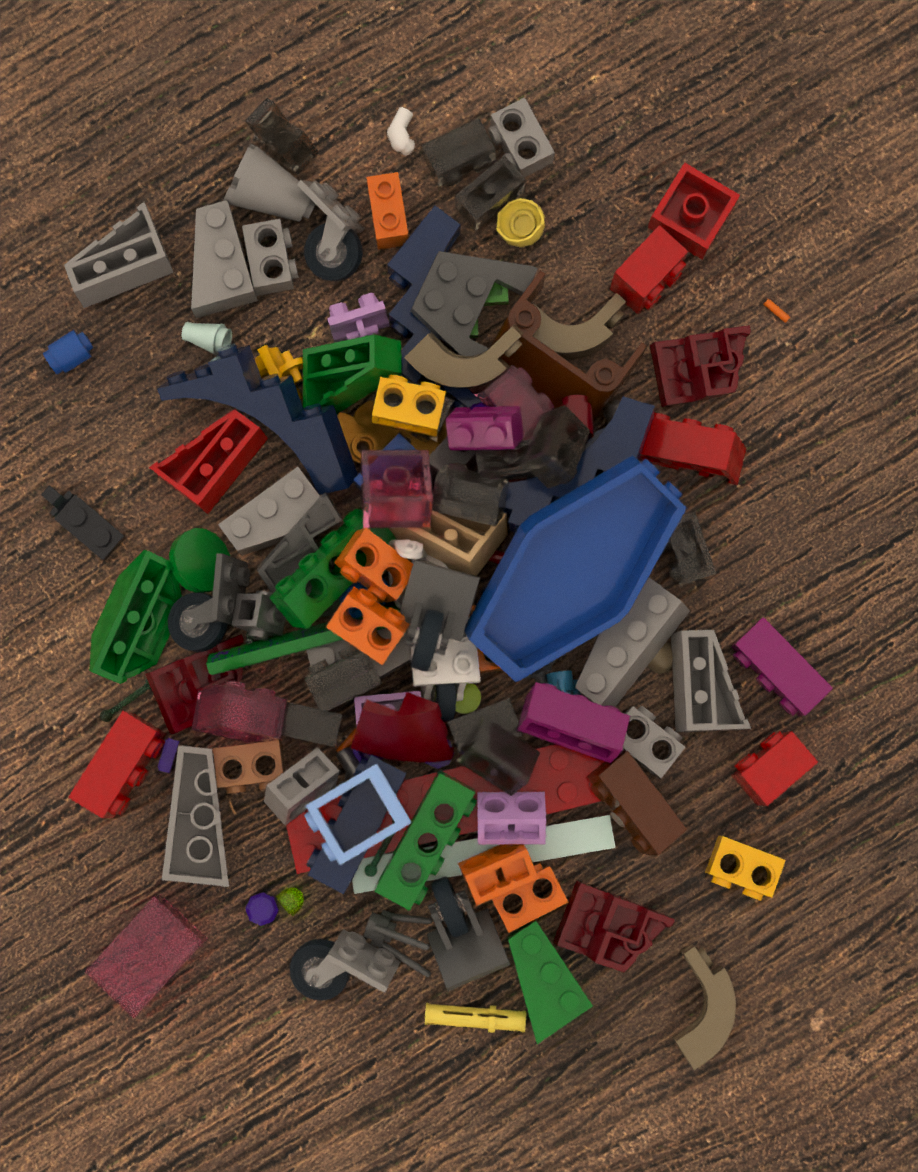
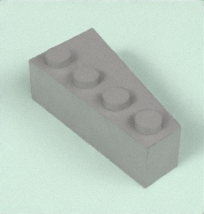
[162,745,229,887]

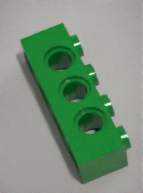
[269,508,396,629]
[374,770,477,911]

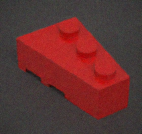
[149,409,268,514]
[639,413,747,486]

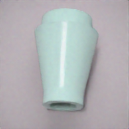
[182,322,232,355]

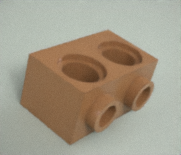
[213,740,285,794]

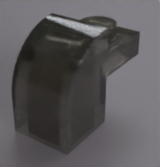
[245,98,319,175]

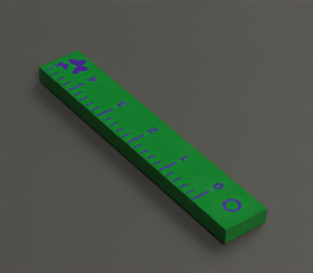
[206,604,400,675]

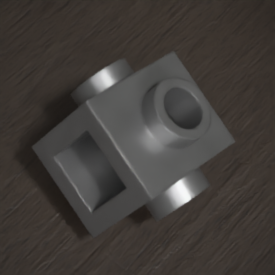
[231,591,286,640]

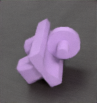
[327,293,390,342]

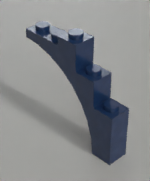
[387,205,483,409]
[157,344,358,495]
[450,396,654,535]

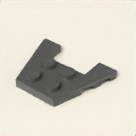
[410,251,538,356]
[257,493,389,618]

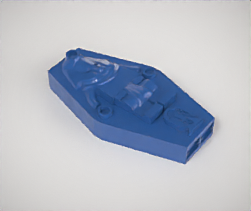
[464,456,687,682]

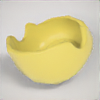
[496,198,545,248]

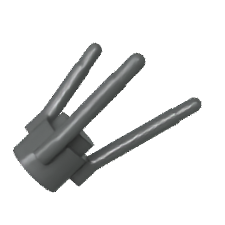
[364,910,433,977]

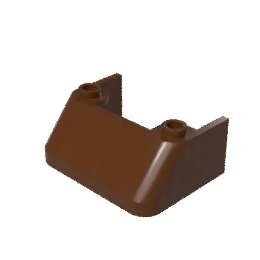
[490,270,647,424]

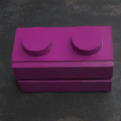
[446,406,523,450]

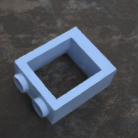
[304,764,412,865]

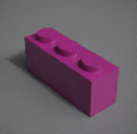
[731,617,833,717]
[517,682,630,763]

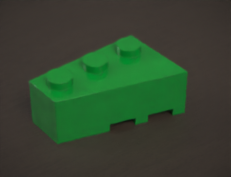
[303,334,402,414]
[507,920,593,1044]

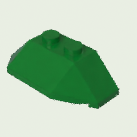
[89,549,182,684]

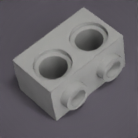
[488,97,555,180]
[242,219,298,296]
[622,706,685,779]
[264,747,339,826]

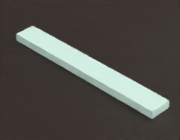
[352,815,616,894]

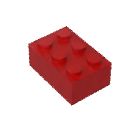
[68,710,167,819]

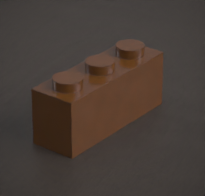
[587,751,687,855]

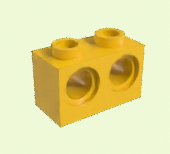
[372,375,446,437]
[705,835,786,901]

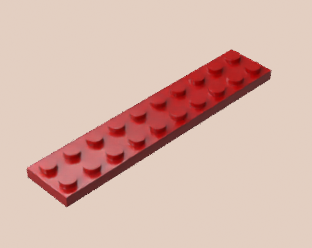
[286,744,605,874]

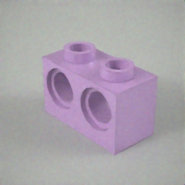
[478,792,546,845]

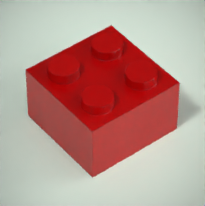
[648,162,740,260]
[610,225,688,315]
[731,731,818,806]

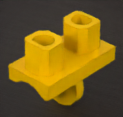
[255,345,303,399]

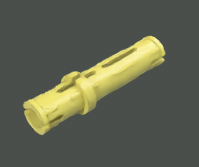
[425,1003,526,1033]

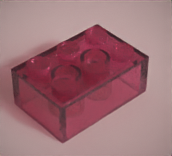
[85,894,208,1018]

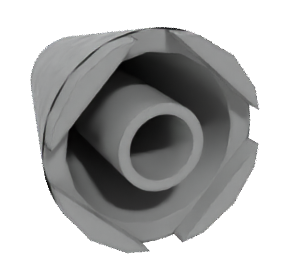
[223,143,315,222]

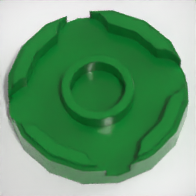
[169,528,230,593]

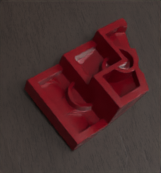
[650,325,751,408]
[145,634,244,735]
[351,692,454,762]
[553,880,675,972]

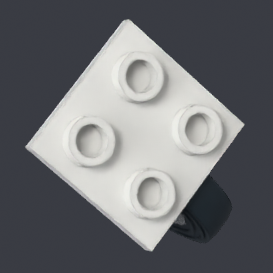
[408,617,481,722]

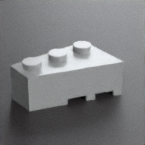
[191,200,258,319]
[64,202,174,308]
[218,467,339,556]
[671,630,751,732]

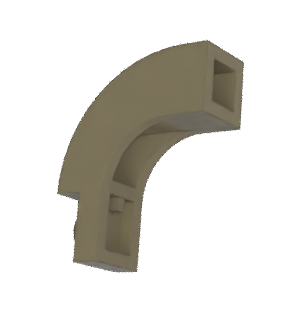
[533,293,626,360]
[404,324,524,387]
[672,944,736,1070]

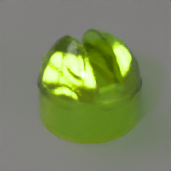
[275,887,304,917]

